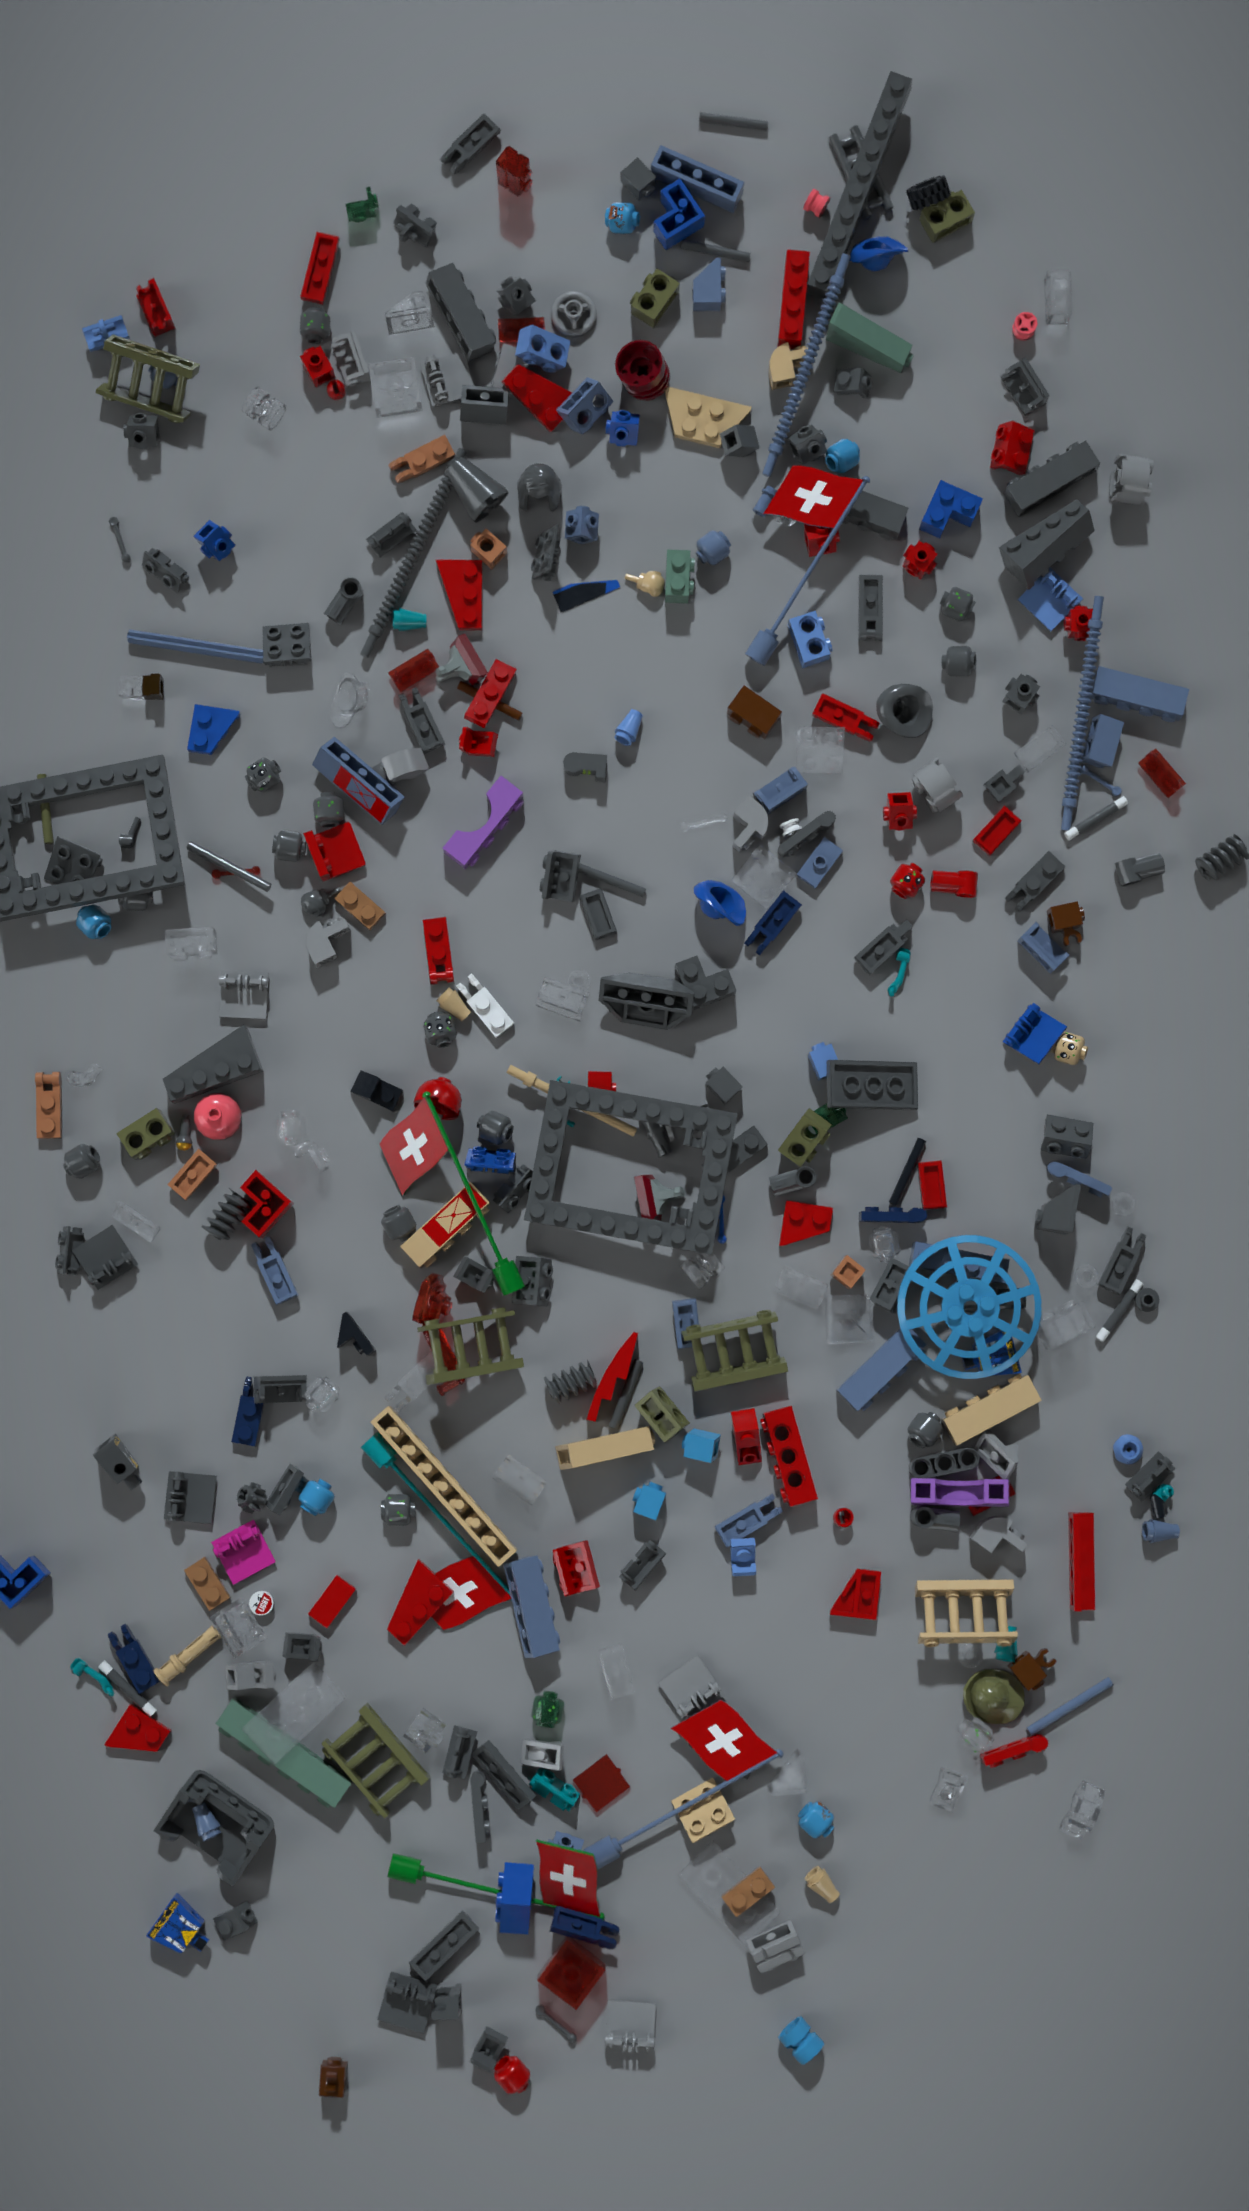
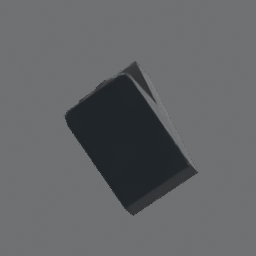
[350,1070,403,1112]
[337,1311,376,1356]

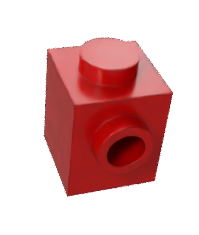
[300,346,335,388]
[588,1071,616,1091]

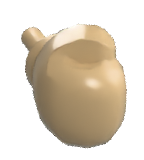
[625,571,665,597]

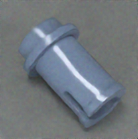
[752,486,777,518]

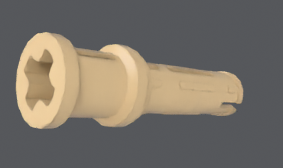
[153,1625,222,1687]

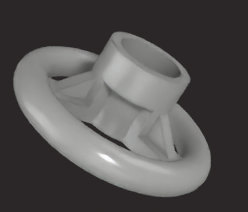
[551,292,597,337]

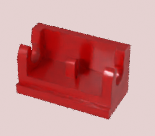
[136,278,175,337]

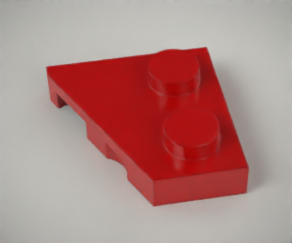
[779,1200,833,1246]
[829,1568,881,1620]
[104,1704,171,1752]

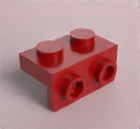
[990,421,1034,476]
[553,1540,600,1597]

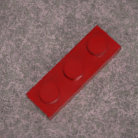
[300,232,340,305]
[464,659,517,729]

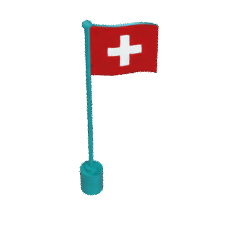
[360,1431,512,1630]

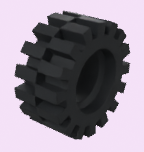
[906,175,951,210]

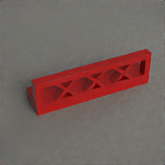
[1068,1512,1095,1611]

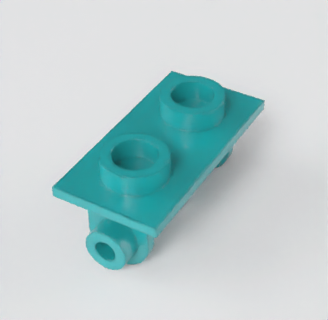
[528,1767,580,1812]

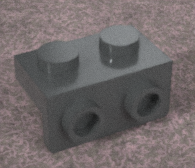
[540,850,581,902]
[1041,1114,1094,1159]

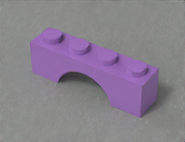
[442,776,524,870]
[911,1478,1009,1507]

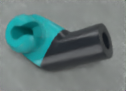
[1150,1484,1174,1519]

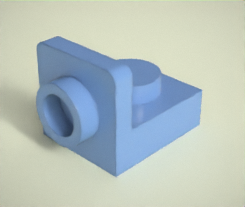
[730,1538,756,1576]

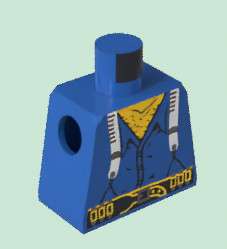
[961,1330,1022,1375]
[146,1893,209,1953]

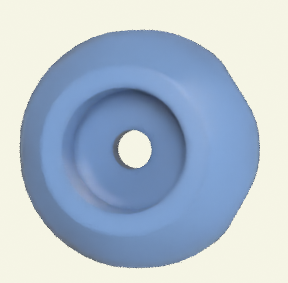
[1113,1434,1143,1465]

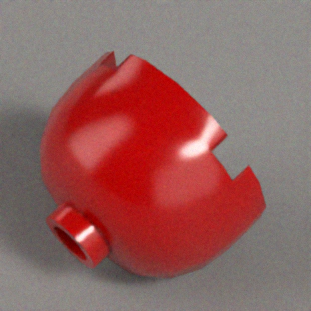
[413,1077,462,1120]

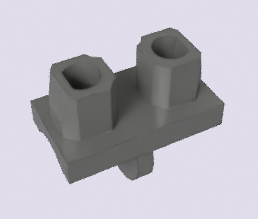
[393,203,437,248]

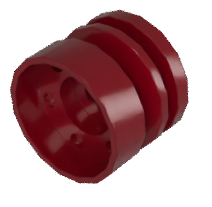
[615,340,670,401]

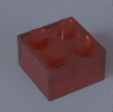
[537,1936,606,2010]

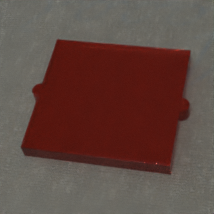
[573,1754,630,1812]

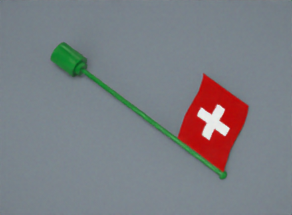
[379,1092,525,1296]
[387,1839,605,1921]

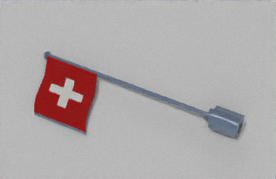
[745,465,870,666]
[584,1700,783,1869]

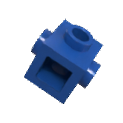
[605,410,640,446]
[193,520,236,562]

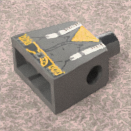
[93,1434,142,1490]

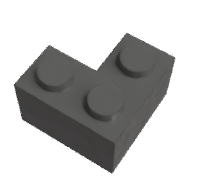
[675,955,737,1011]

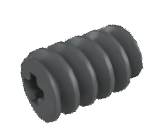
[1195,834,1249,881]
[201,1188,252,1240]
[544,1359,597,1404]

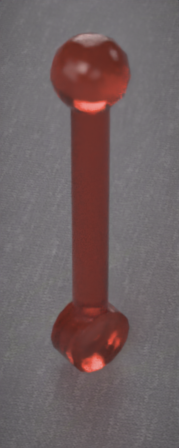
[212,866,261,879]

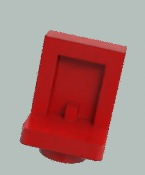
[459,727,498,757]

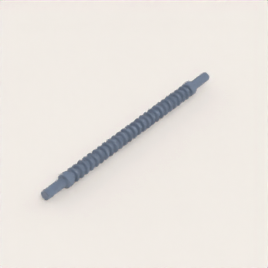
[762,253,851,477]
[1061,596,1104,831]

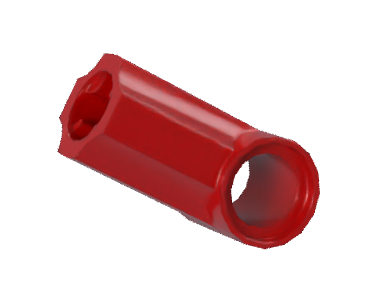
[930,870,978,898]

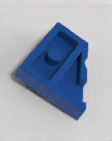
[187,704,240,755]

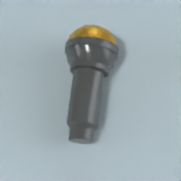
[176,1114,193,1151]

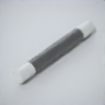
[1064,796,1128,840]
[1096,1279,1144,1342]
[98,1660,157,1717]

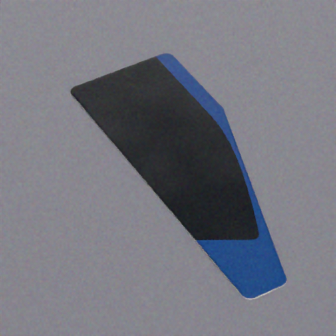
[553,580,620,612]

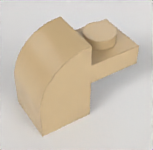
[768,343,813,390]

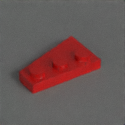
[501,364,572,432]
[436,560,483,630]
[387,1559,454,1646]

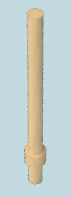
[507,1065,637,1136]

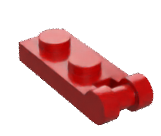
[423,917,454,985]

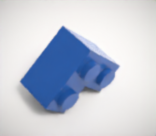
[653,179,705,250]
[919,480,983,539]
[0,1555,51,1609]
[495,1862,534,1935]

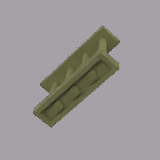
[96,335,200,423]
[417,1307,524,1385]
[682,1310,788,1391]
[321,1702,430,1819]

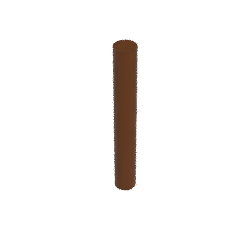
[457,681,523,721]

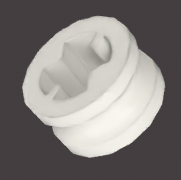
[779,818,802,837]

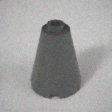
[446,457,509,523]

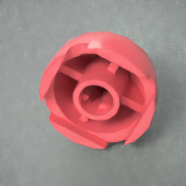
[194,1093,242,1140]

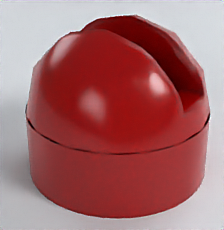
[327,380,346,400]
[833,1508,854,1527]

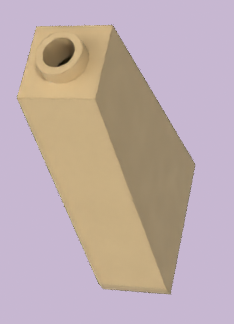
[555,1426,655,1470]

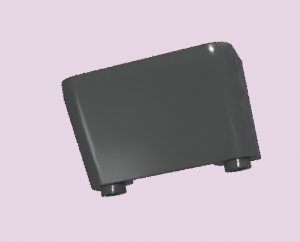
[153,1770,274,1887]

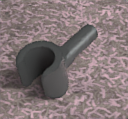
[119,817,141,848]

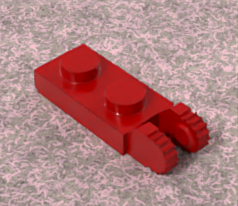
[812,693,880,742]
[980,1734,1049,1768]

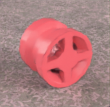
[803,189,830,218]
[1012,312,1037,341]

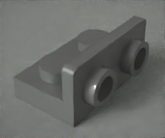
[511,1256,553,1307]

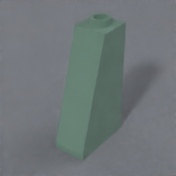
[826,303,914,373]

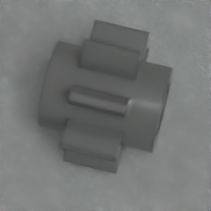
[237,1482,267,1514]

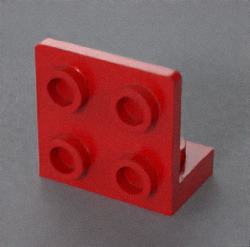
[303,822,366,882]

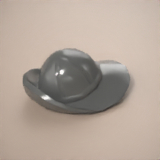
[876,684,933,738]

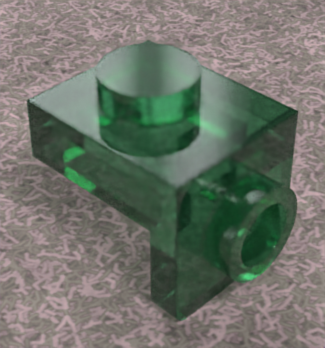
[345,187,379,222]
[812,1103,848,1134]

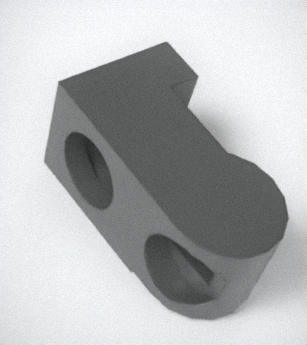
[563,752,607,782]

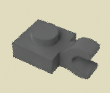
[983,764,1025,803]

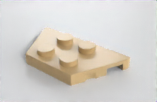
[664,387,751,448]

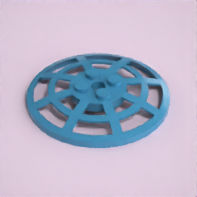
[897,1235,1042,1379]

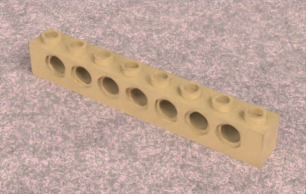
[371,1406,517,1567]

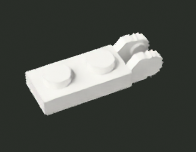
[456,973,514,1038]

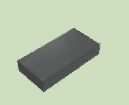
[579,888,617,941]

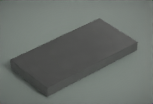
[826,1060,918,1110]

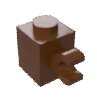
[1047,901,1085,947]
[1007,1648,1056,1691]
[319,2057,348,2098]

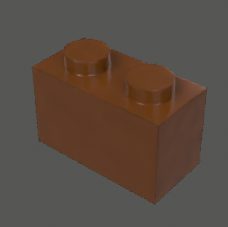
[727,685,782,739]

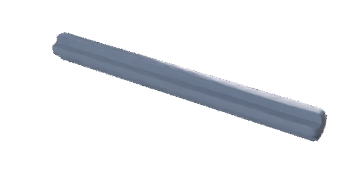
[127,630,263,664]

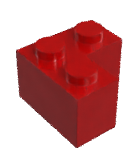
[240,1170,294,1239]

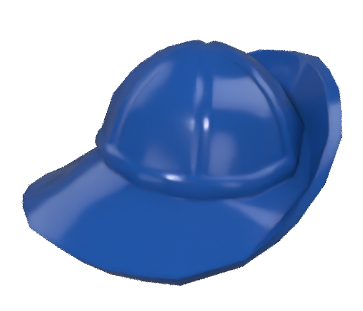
[850,237,909,271]
[694,880,746,926]

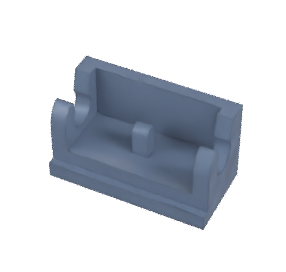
[1081,714,1124,768]
[754,766,808,815]
[1017,922,1069,974]

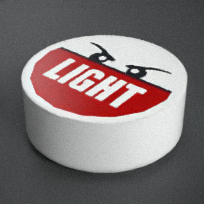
[249,1591,274,1615]

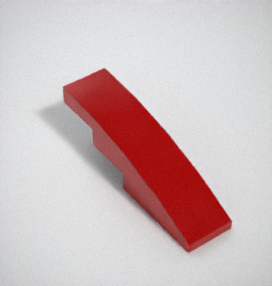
[587,1332,638,1422]

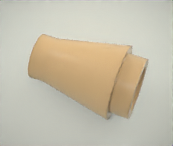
[436,987,471,1022]
[805,1866,840,1903]

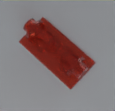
[498,317,545,342]
[388,649,439,692]
[1138,748,1186,798]

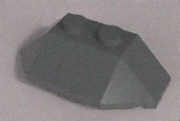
[598,972,695,1030]

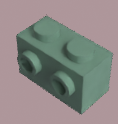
[665,549,695,604]

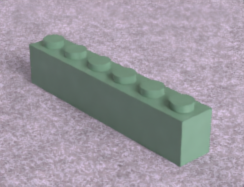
[215,1697,353,1808]

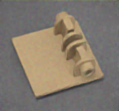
[671,1778,735,1843]

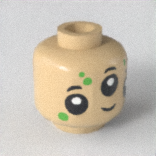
[1051,1032,1088,1065]

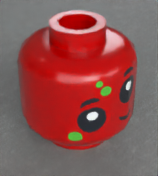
[890,863,925,899]

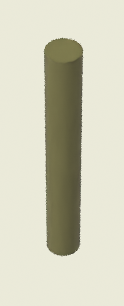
[37,774,54,844]

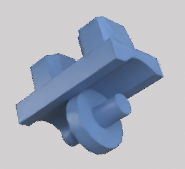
[82,315,130,352]

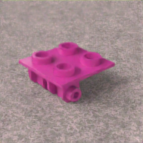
[211,1519,276,1585]

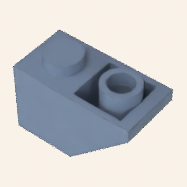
[693,258,726,311]

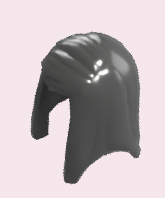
[517,463,562,512]

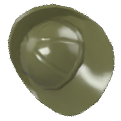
[963,1669,1025,1724]

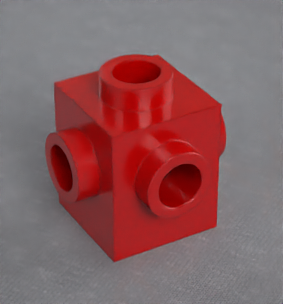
[804,524,840,557]
[902,541,938,580]
[1064,606,1093,641]
[883,792,917,831]

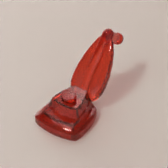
[412,1273,466,1396]

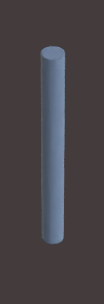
[1027,1677,1113,1736]

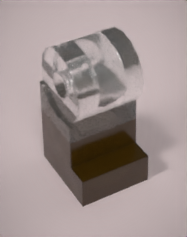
[119,673,164,700]

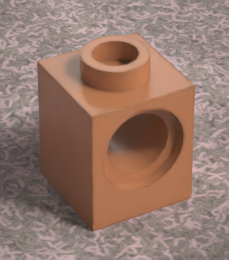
[470,529,507,570]
[830,1255,866,1289]

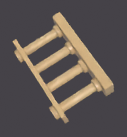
[915,1580,1018,1647]

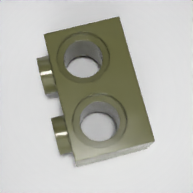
[919,190,975,243]
[630,268,680,328]
[116,1108,175,1160]
[778,1108,832,1167]
[634,1386,690,1443]

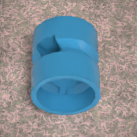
[778,2016,824,2065]

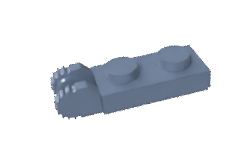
[1046,1161,1112,1198]
[251,1236,299,1305]
[714,1494,783,1547]

